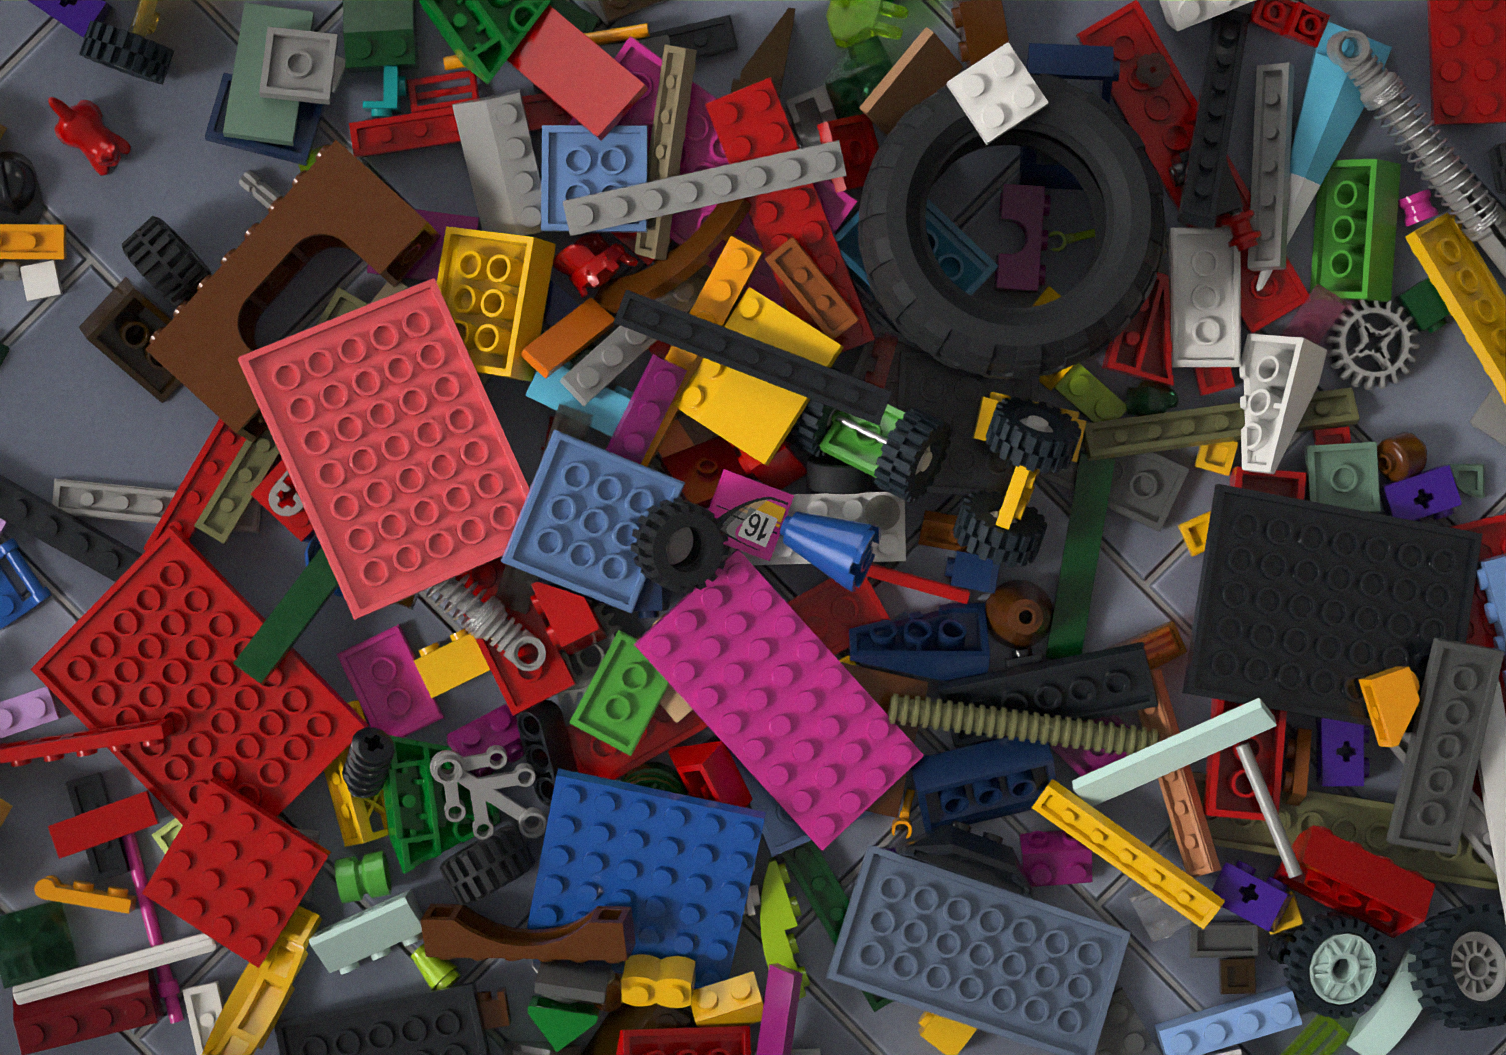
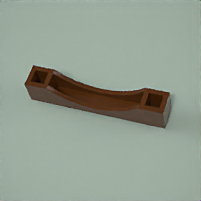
[420,903,636,963]

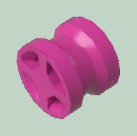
[1398,189,1439,227]

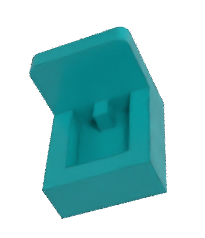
[363,66,407,118]

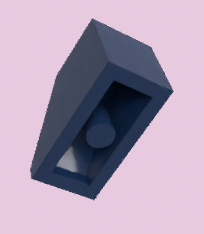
[944,551,1000,594]

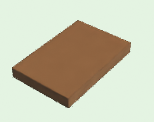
[859,27,963,137]

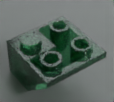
[823,35,893,124]
[0,901,79,989]

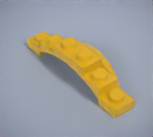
[201,906,322,1055]

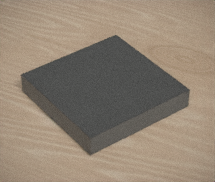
[534,960,613,1004]

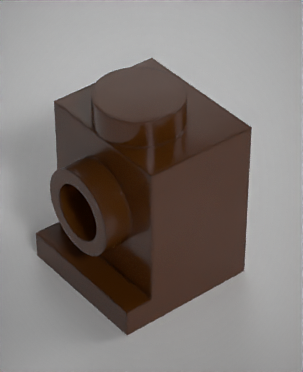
[477,987,512,1030]

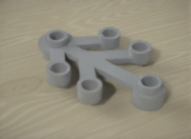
[430,745,547,840]

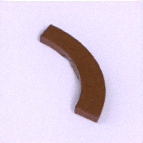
[594,198,752,314]

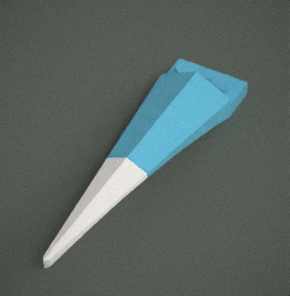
[1256,22,1392,291]

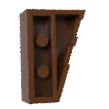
[951,0,1010,68]

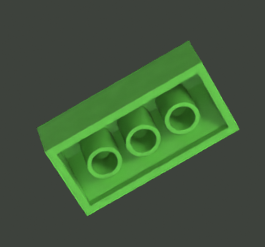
[1310,159,1401,302]

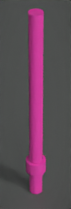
[122,832,184,1024]

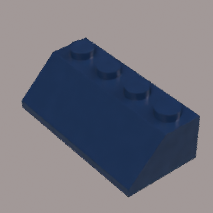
[911,737,1057,832]

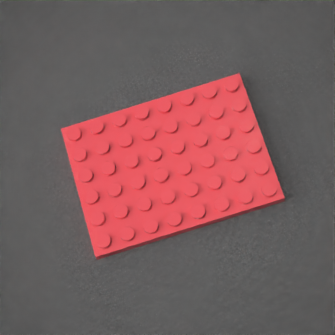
[238,278,530,620]

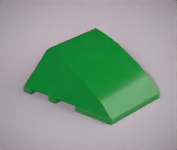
[419,0,552,84]
[383,735,500,874]

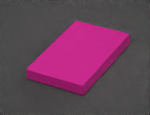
[336,624,444,738]

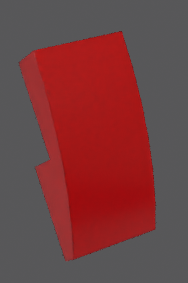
[1249,0,1330,48]

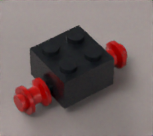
[1168,106,1262,252]

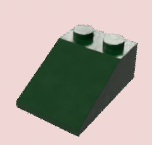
[343,0,419,73]

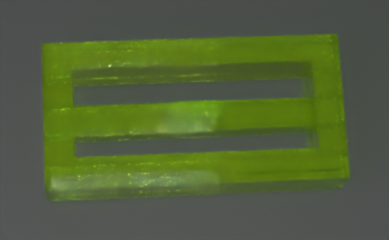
[1281,1014,1350,1055]

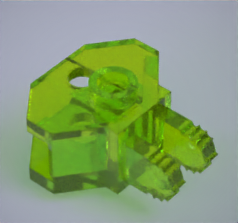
[826,0,909,50]

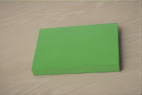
[569,630,669,756]

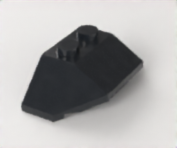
[895,821,1034,898]

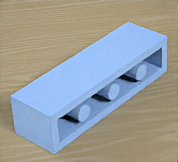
[1154,985,1302,1055]

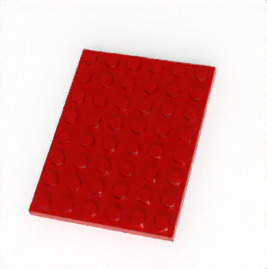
[30,525,369,825]

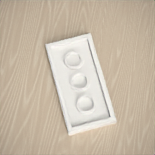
[1169,227,1241,368]

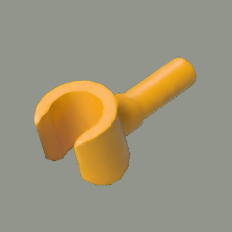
[891,789,915,839]

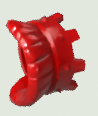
[552,233,638,298]

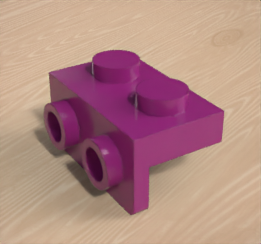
[447,704,525,777]
[1019,830,1093,887]

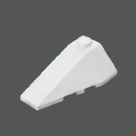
[1239,334,1327,474]

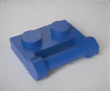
[0,538,52,630]

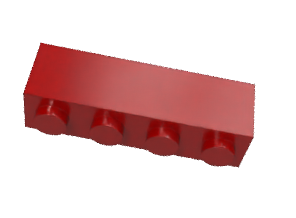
[1273,825,1436,938]

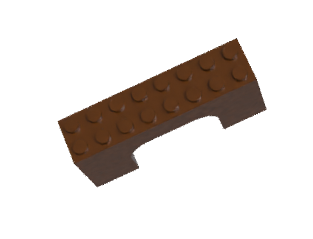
[145,140,441,443]

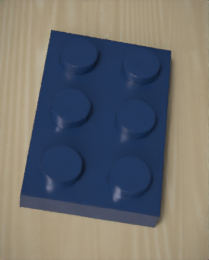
[205,72,325,166]

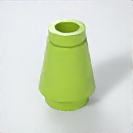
[410,944,461,990]

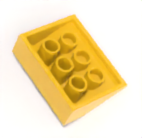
[437,226,556,382]
[673,287,844,466]

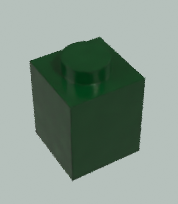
[1395,277,1450,333]

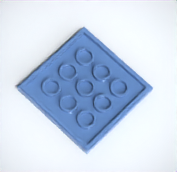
[501,429,685,613]

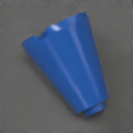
[780,511,882,592]

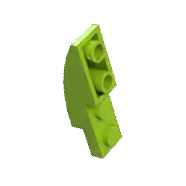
[760,856,811,999]

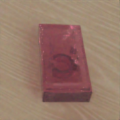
[1280,283,1347,345]

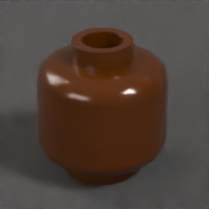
[1377,432,1427,482]

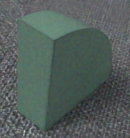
[1447,464,1485,498]

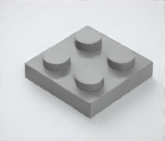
[259,27,338,105]

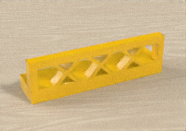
[324,700,389,847]

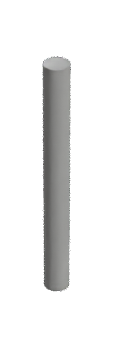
[1235,742,1302,878]

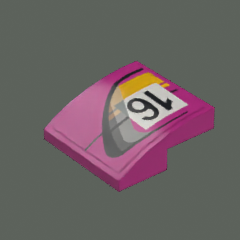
[708,469,794,561]

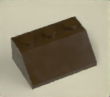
[581,994,691,1055]

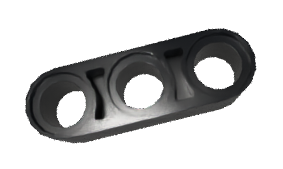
[517,700,578,806]

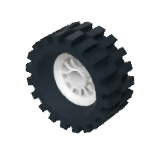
[1408,903,1506,1031]

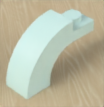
[1346,949,1423,1055]

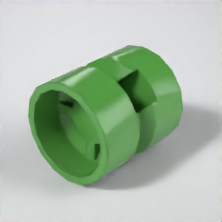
[334,850,392,904]

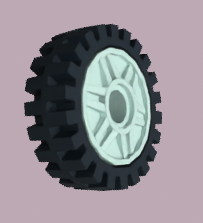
[1283,912,1390,1019]

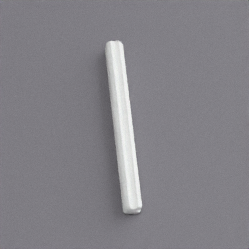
[13,933,217,1005]

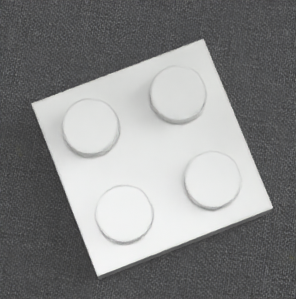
[946,42,1049,145]

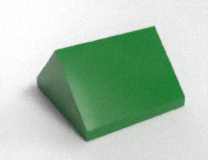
[527,995,601,1052]

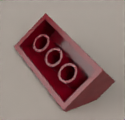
[12,960,164,1055]

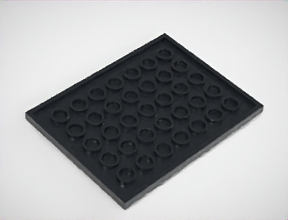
[1182,484,1482,734]

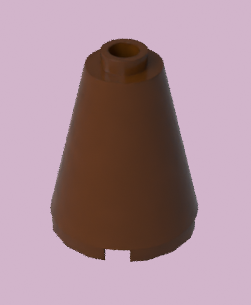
[985,580,1053,649]

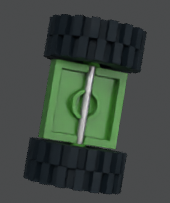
[785,367,952,503]

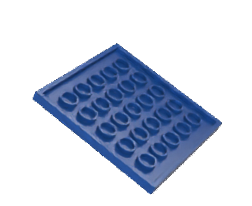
[527,768,766,989]

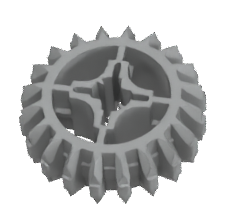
[1324,300,1420,390]

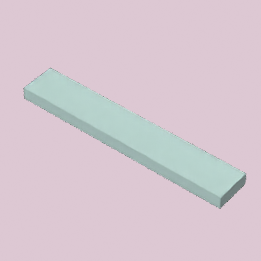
[1072,698,1277,807]

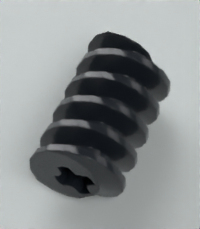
[342,727,395,798]

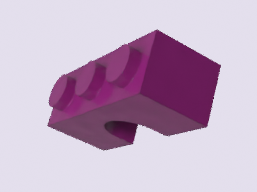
[994,184,1051,293]

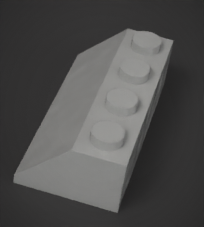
[452,89,542,236]

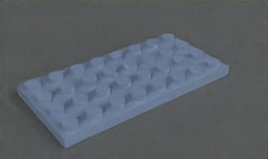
[826,845,1131,1055]

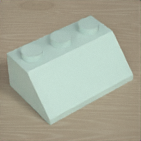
[309,889,423,975]

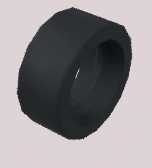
[806,454,872,495]

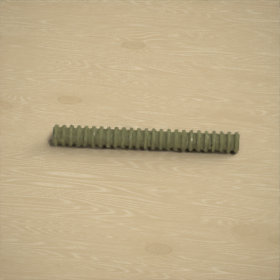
[888,693,1160,756]

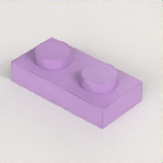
[0,686,61,739]

